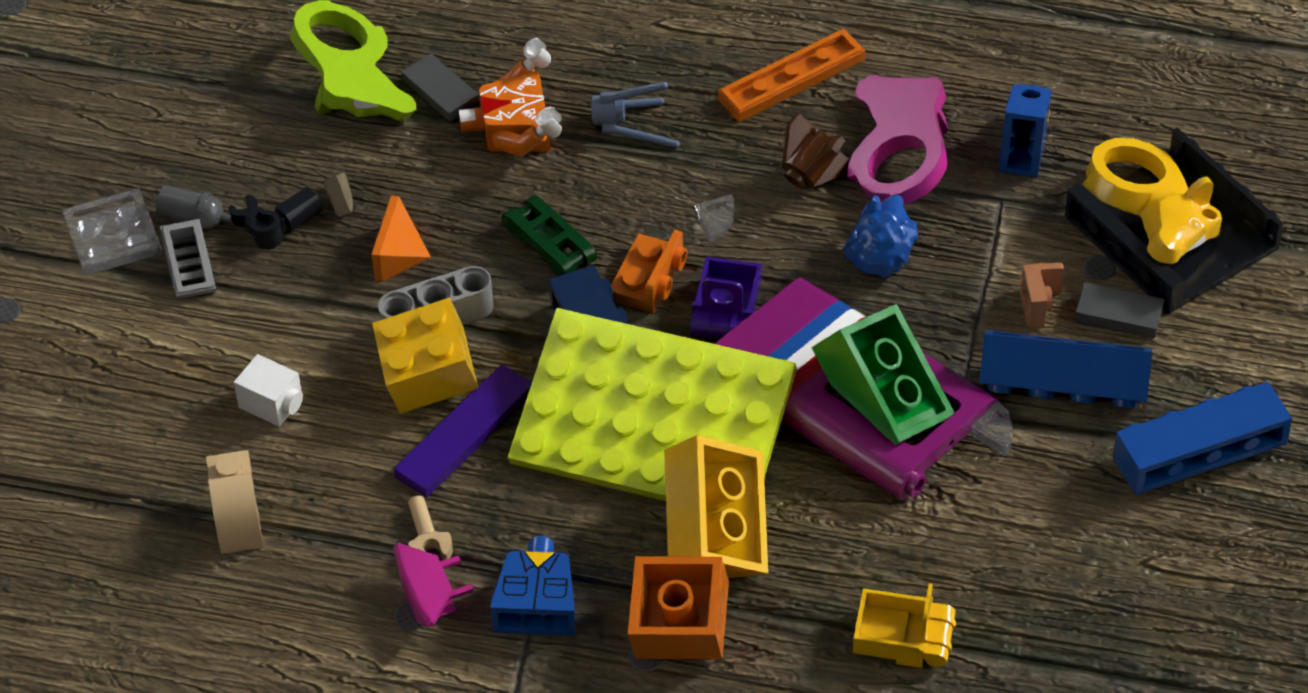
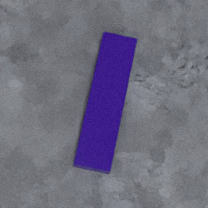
[394,364,532,498]

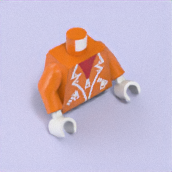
[458,38,562,157]

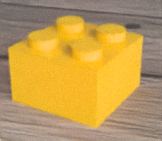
[372,298,478,414]

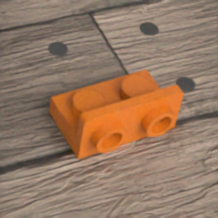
[611,230,688,314]

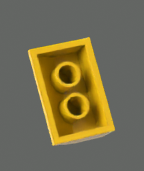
[664,435,768,578]

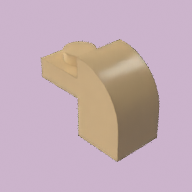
[206,450,263,554]

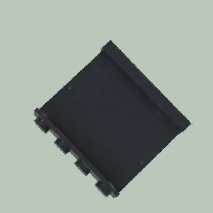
[1064,127,1284,315]

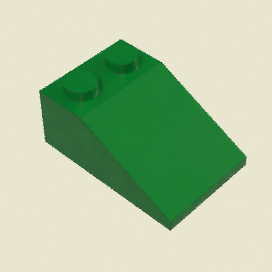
[811,304,955,445]

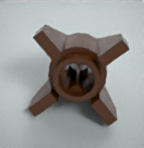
[781,113,850,188]

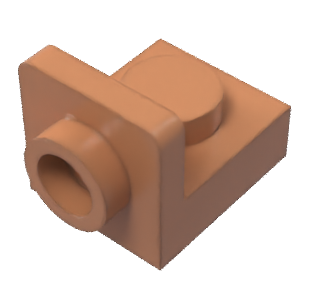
[1020,262,1064,328]

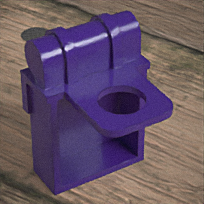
[690,257,762,340]

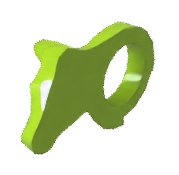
[290,0,416,122]

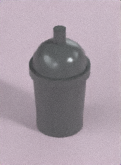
[156,185,232,230]

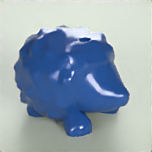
[842,194,919,278]

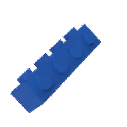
[979,330,1153,408]
[1113,382,1292,495]

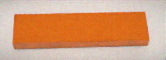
[718,28,865,122]

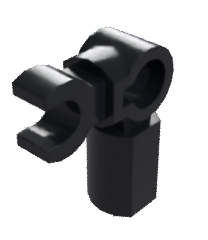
[228,187,323,249]

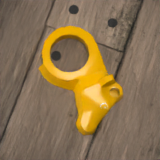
[1082,138,1222,264]

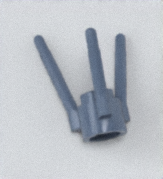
[591,82,680,148]

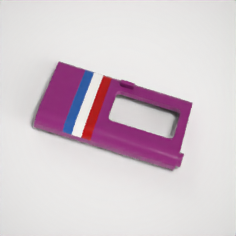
[715,277,1000,500]

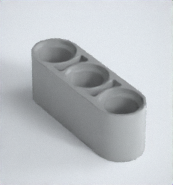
[378,266,494,325]

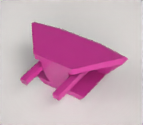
[393,543,474,627]

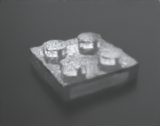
[62,188,162,276]

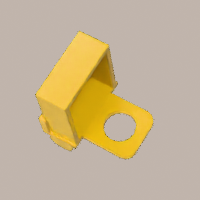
[853,584,956,668]

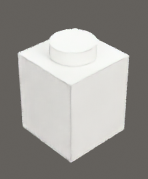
[234,354,303,427]

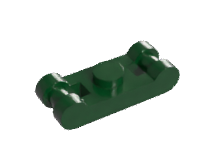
[501,195,597,276]

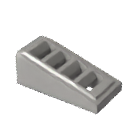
[160,219,216,299]

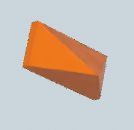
[371,195,431,282]

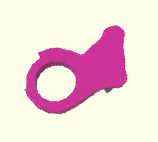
[847,75,948,204]

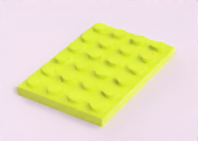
[507,308,797,501]

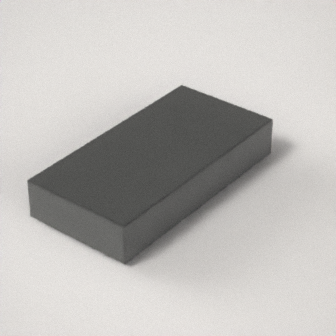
[401,53,480,122]
[1075,282,1165,338]

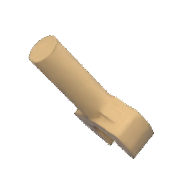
[408,496,453,560]

